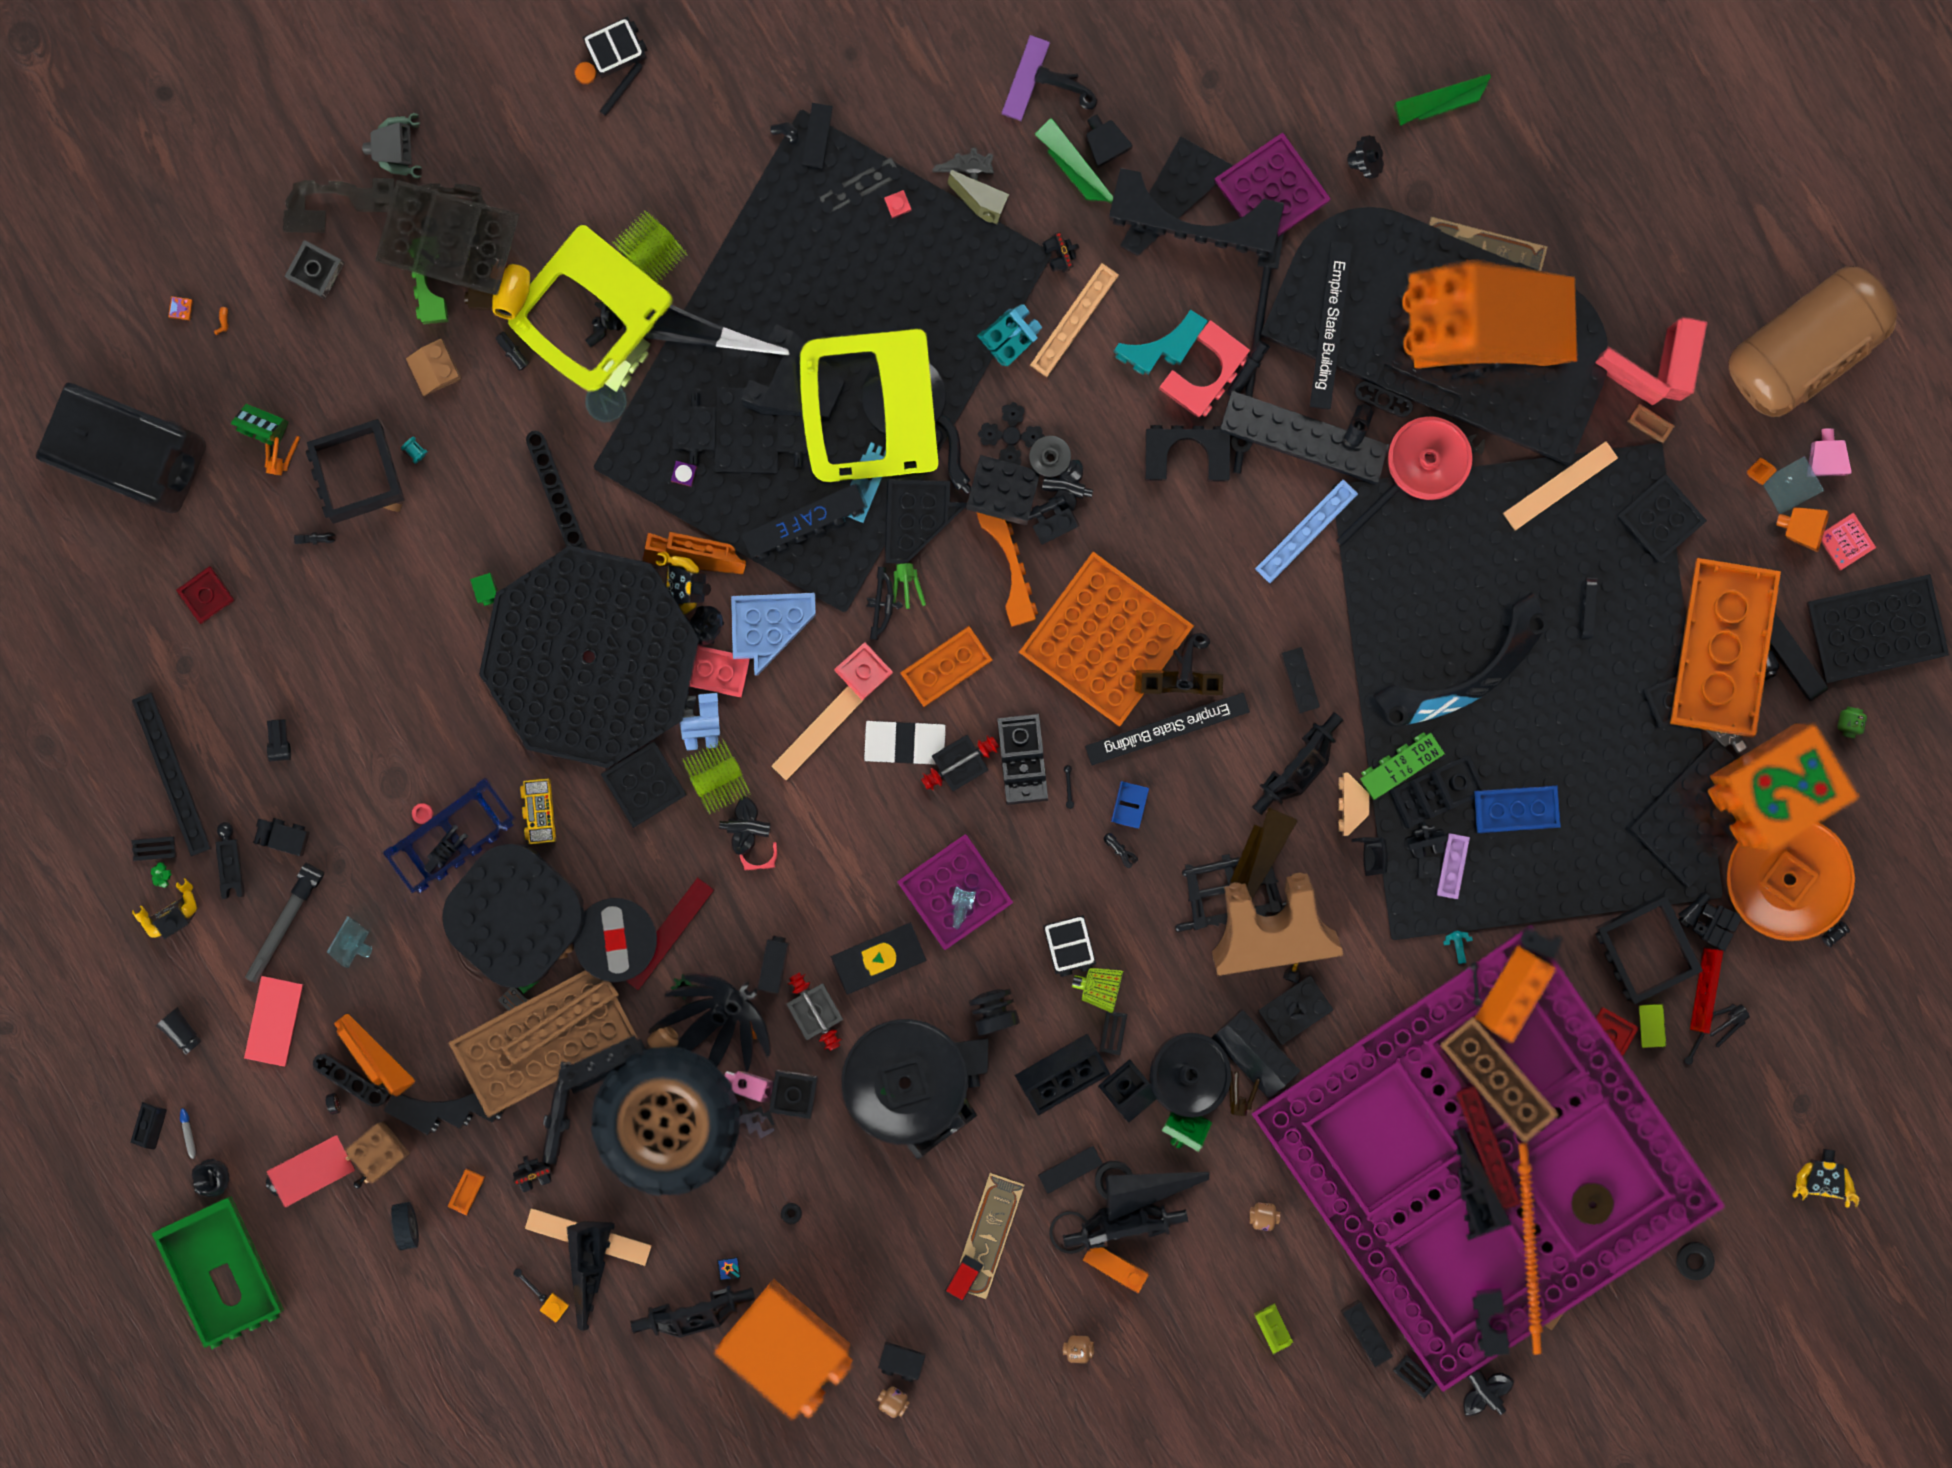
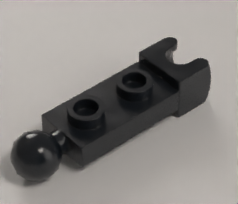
[215,822,245,899]

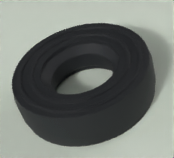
[1676,1242,1715,1280]

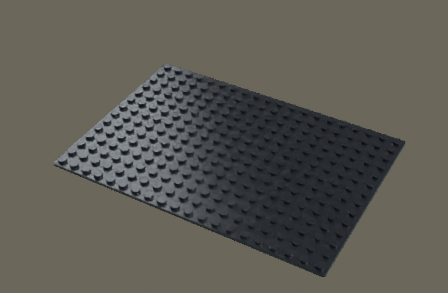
[594,110,1052,612]

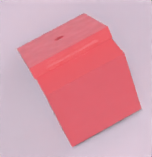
[1595,318,1707,406]

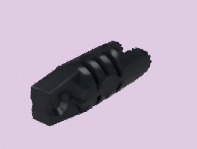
[424,824,469,874]

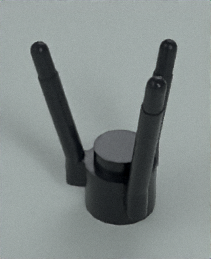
[1709,1004,1750,1047]

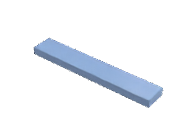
[1255,479,1358,583]

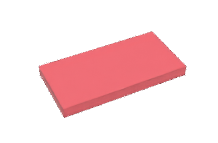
[244,976,304,1067]

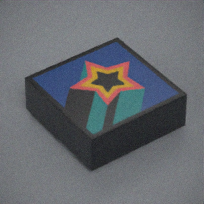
[717,1257,741,1281]

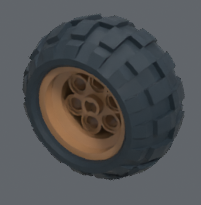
[591,1047,740,1196]

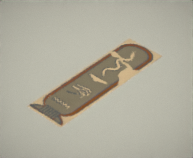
[1429,217,1547,271]
[959,1173,1024,1299]

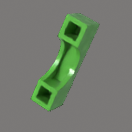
[409,236,449,324]

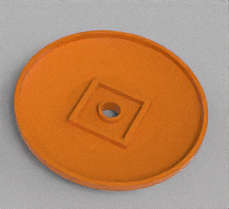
[1727,822,1855,941]

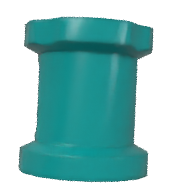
[400,436,428,464]

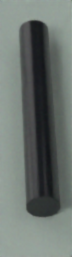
[599,62,643,116]

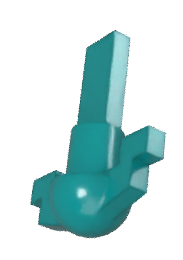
[1443,931,1473,964]

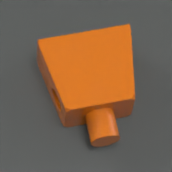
[1776,507,1830,552]

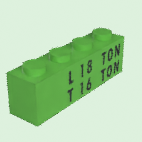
[1359,732,1444,800]

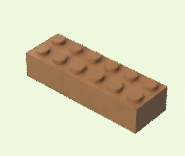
[1441,1017,1558,1142]

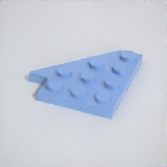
[731,593,816,676]

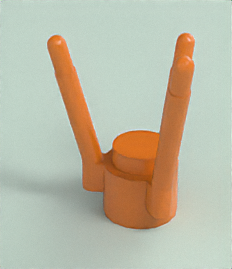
[264,436,300,476]

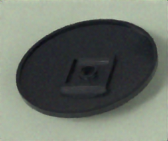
[841,1019,968,1145]

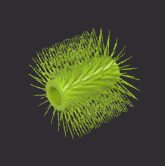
[615,210,688,283]
[683,739,751,815]

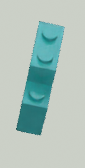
[1114,309,1208,375]

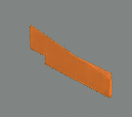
[334,1014,415,1097]

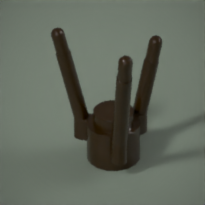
[1229,1070,1260,1116]

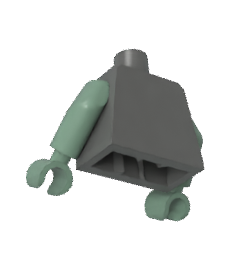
[362,113,422,179]

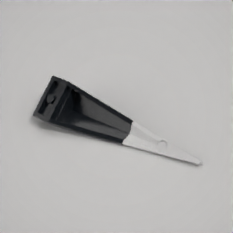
[623,304,789,355]

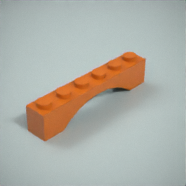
[976,512,1038,627]

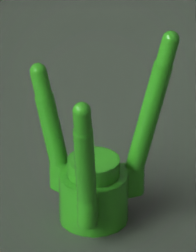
[893,563,926,609]

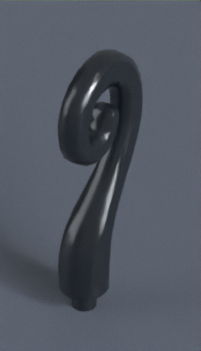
[935,414,972,494]

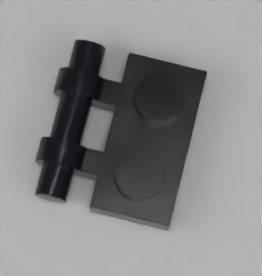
[1029,495,1080,545]

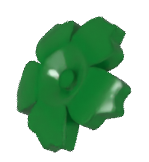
[151,862,172,888]

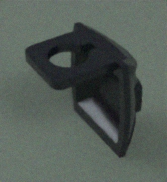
[1351,837,1389,876]

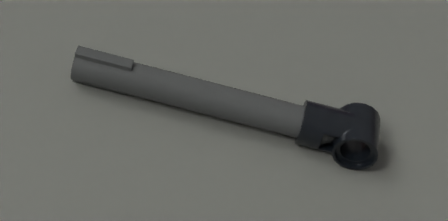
[245,862,324,983]

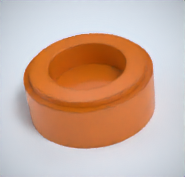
[575,62,596,84]

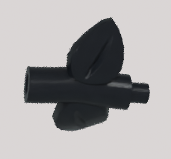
[1042,460,1093,511]
[719,796,771,855]
[1463,1369,1514,1416]

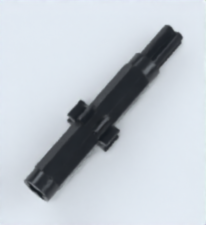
[542,1061,572,1164]

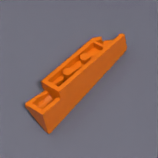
[642,532,746,574]

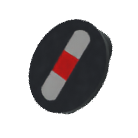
[574,898,657,982]

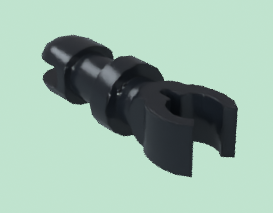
[294,532,336,545]
[1103,833,1138,869]

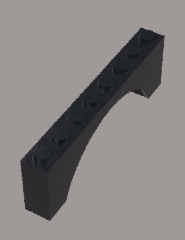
[1109,168,1284,258]

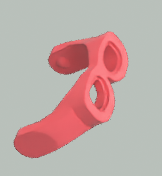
[740,842,778,870]

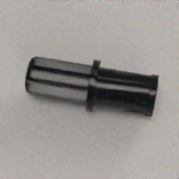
[495,332,530,371]

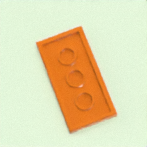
[900,626,993,707]

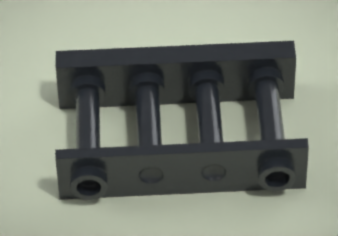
[558,1035,646,1094]

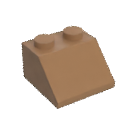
[406,339,461,396]

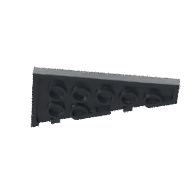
[1120,136,1234,256]

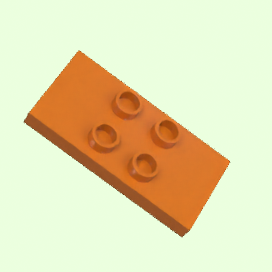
[1670,558,1781,738]

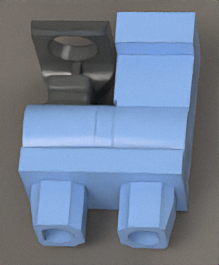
[680,693,720,751]

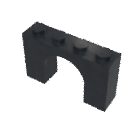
[1145,425,1230,482]

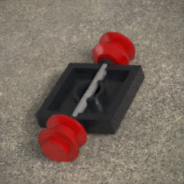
[921,735,999,791]

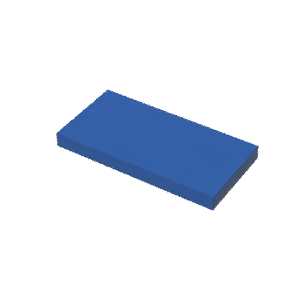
[1474,786,1561,833]

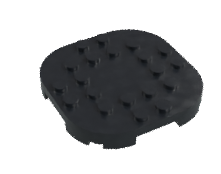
[442,844,585,988]

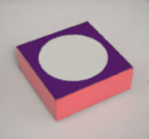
[671,461,697,487]

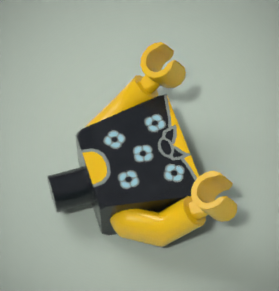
[656,552,711,614]
[132,878,197,939]
[1793,1149,1859,1208]

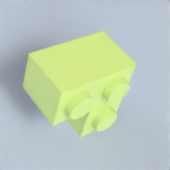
[604,339,651,392]

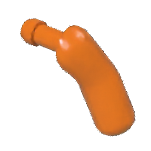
[214,307,228,335]

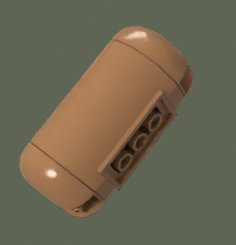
[1728,266,1897,417]

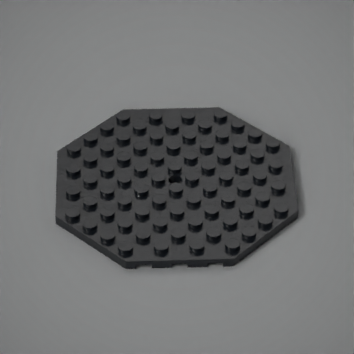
[479,545,700,768]

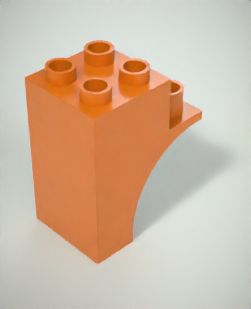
[1403,263,1577,369]

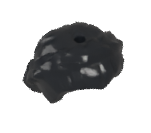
[192,1158,230,1197]

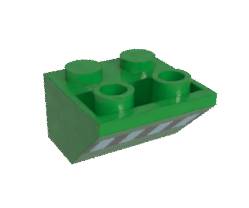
[231,404,289,446]

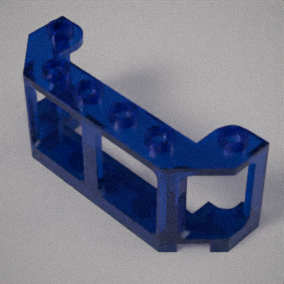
[382,778,517,894]

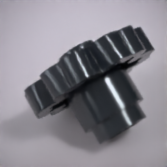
[1347,135,1384,179]

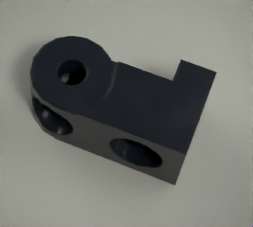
[1521,928,1563,959]

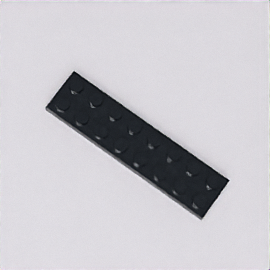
[1219,391,1389,485]

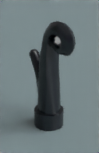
[1034,65,1097,110]
[1173,633,1210,690]

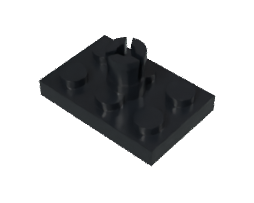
[1258,975,1334,1045]

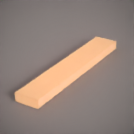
[1030,263,1119,377]
[1503,441,1618,530]
[771,686,862,781]
[525,1208,652,1266]

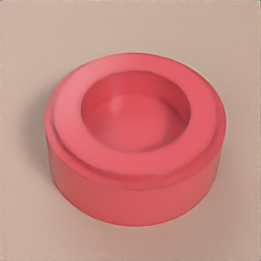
[412,803,434,824]

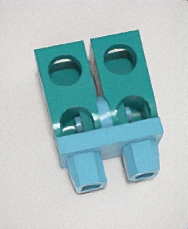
[977,304,1042,366]

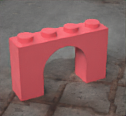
[1159,320,1250,419]

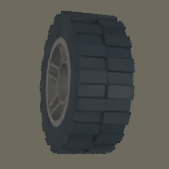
[391,1202,419,1251]

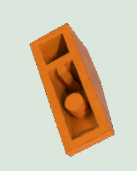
[1083,1247,1149,1293]

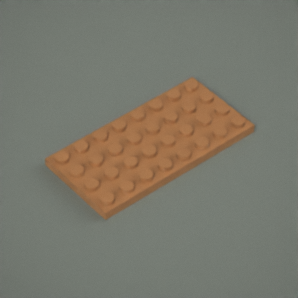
[449,970,638,1117]

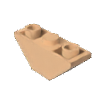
[1338,773,1369,836]

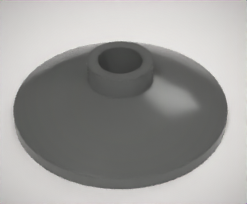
[1029,436,1071,477]

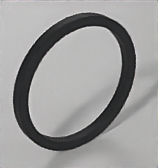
[1049,1211,1092,1254]

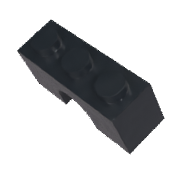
[1280,647,1320,714]
[1472,1288,1510,1357]
[1341,1299,1393,1367]

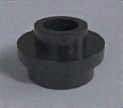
[781,1203,802,1224]

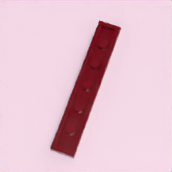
[626,877,714,990]
[1456,1085,1520,1210]

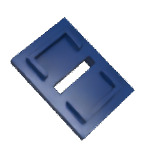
[1111,781,1149,829]

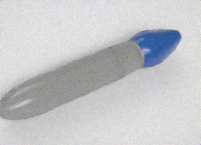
[180,1108,196,1159]

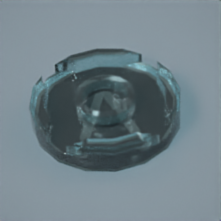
[585,384,627,423]

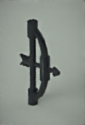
[865,567,903,640]

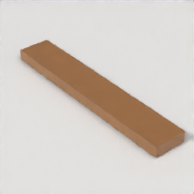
[502,980,619,1065]

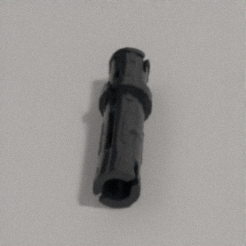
[1226,340,1270,396]

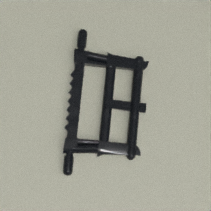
[1175,854,1287,932]

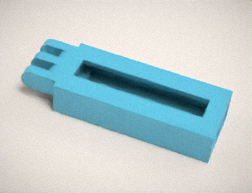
[848,442,886,523]

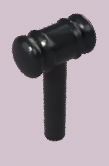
[1821,921,1850,948]

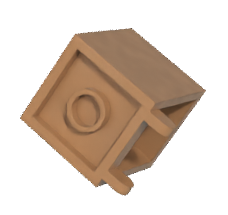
[345,1121,410,1184]

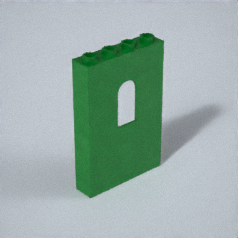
[151,1196,284,1349]

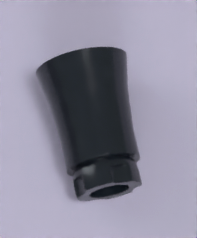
[155,1007,202,1054]

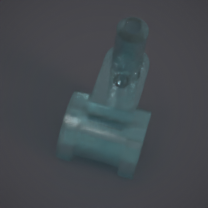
[951,886,976,929]

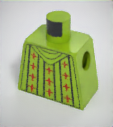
[1072,968,1123,1013]

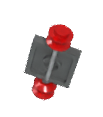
[786,972,843,1051]

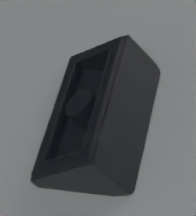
[130,1102,167,1149]

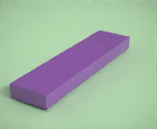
[1002,35,1050,121]

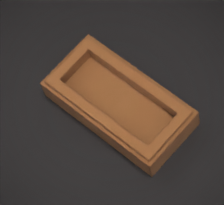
[1627,403,1674,444]

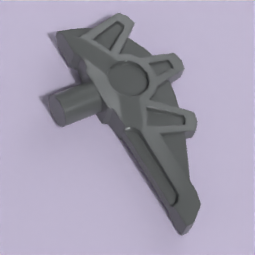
[933,148,994,181]

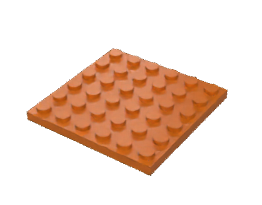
[1019,552,1194,727]

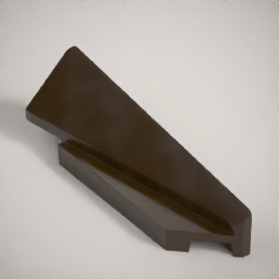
[1230,808,1297,900]

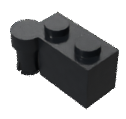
[253,818,310,856]

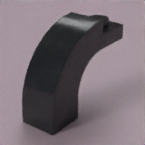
[907,1099,978,1160]

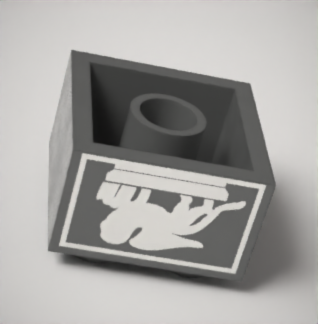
[284,240,345,299]

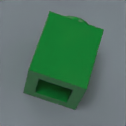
[470,573,498,606]

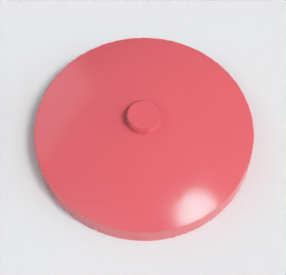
[1388,417,1472,500]

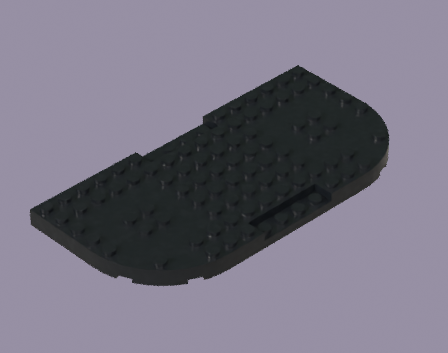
[1260,207,1608,465]

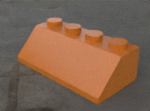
[1475,945,1556,1042]

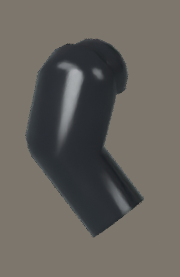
[770,122,798,143]
[585,317,606,348]

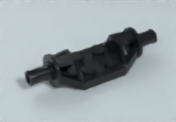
[1252,712,1344,815]
[1063,1204,1189,1252]
[630,1285,755,1338]

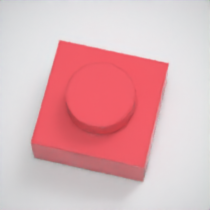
[884,190,911,218]

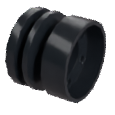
[969,989,1020,1035]

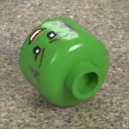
[1837,707,1867,739]

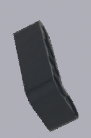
[313,1053,391,1107]

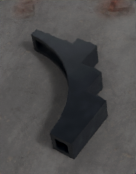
[384,1093,505,1135]

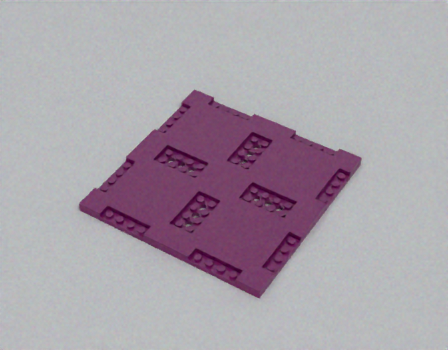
[1252,925,1725,1392]

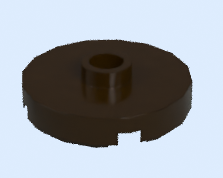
[1571,1183,1614,1225]

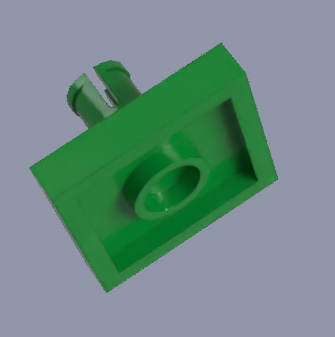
[1162,1112,1212,1152]

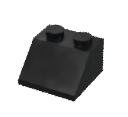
[1098,1059,1157,1123]

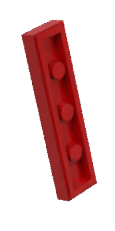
[1690,947,1723,1034]

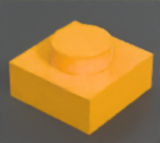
[539,1293,569,1323]

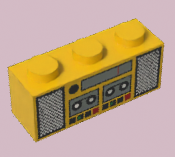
[520,779,556,844]

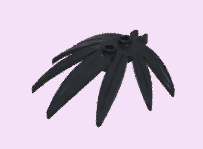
[648,974,771,1072]

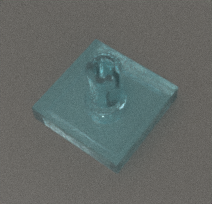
[327,916,372,968]

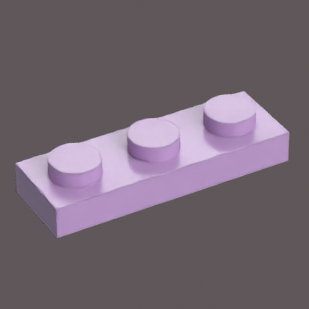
[1436,833,1470,899]

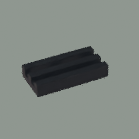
[131,837,176,861]
[1099,1011,1127,1055]
[1393,1355,1437,1399]

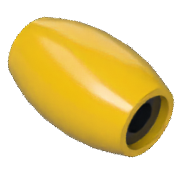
[492,264,530,320]

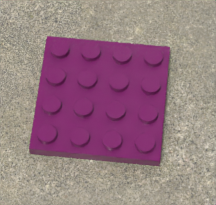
[1214,132,1331,236]
[897,834,1013,950]

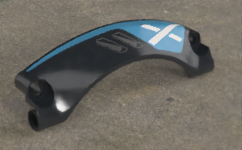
[1373,592,1547,726]

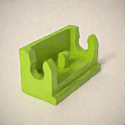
[1639,1003,1666,1048]
[1254,1304,1293,1354]

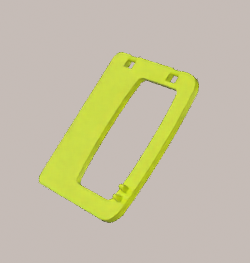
[508,225,672,391]
[800,329,938,482]

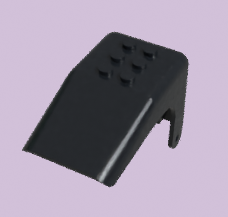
[36,382,206,514]

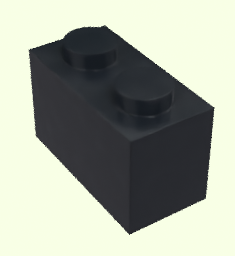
[878,1342,926,1382]

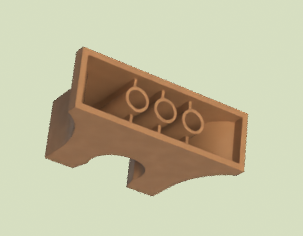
[1212,873,1343,975]

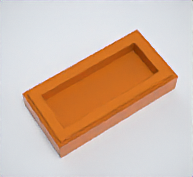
[447,1168,485,1216]

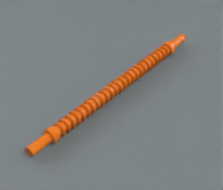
[1518,1143,1543,1354]

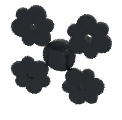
[978,402,1045,465]

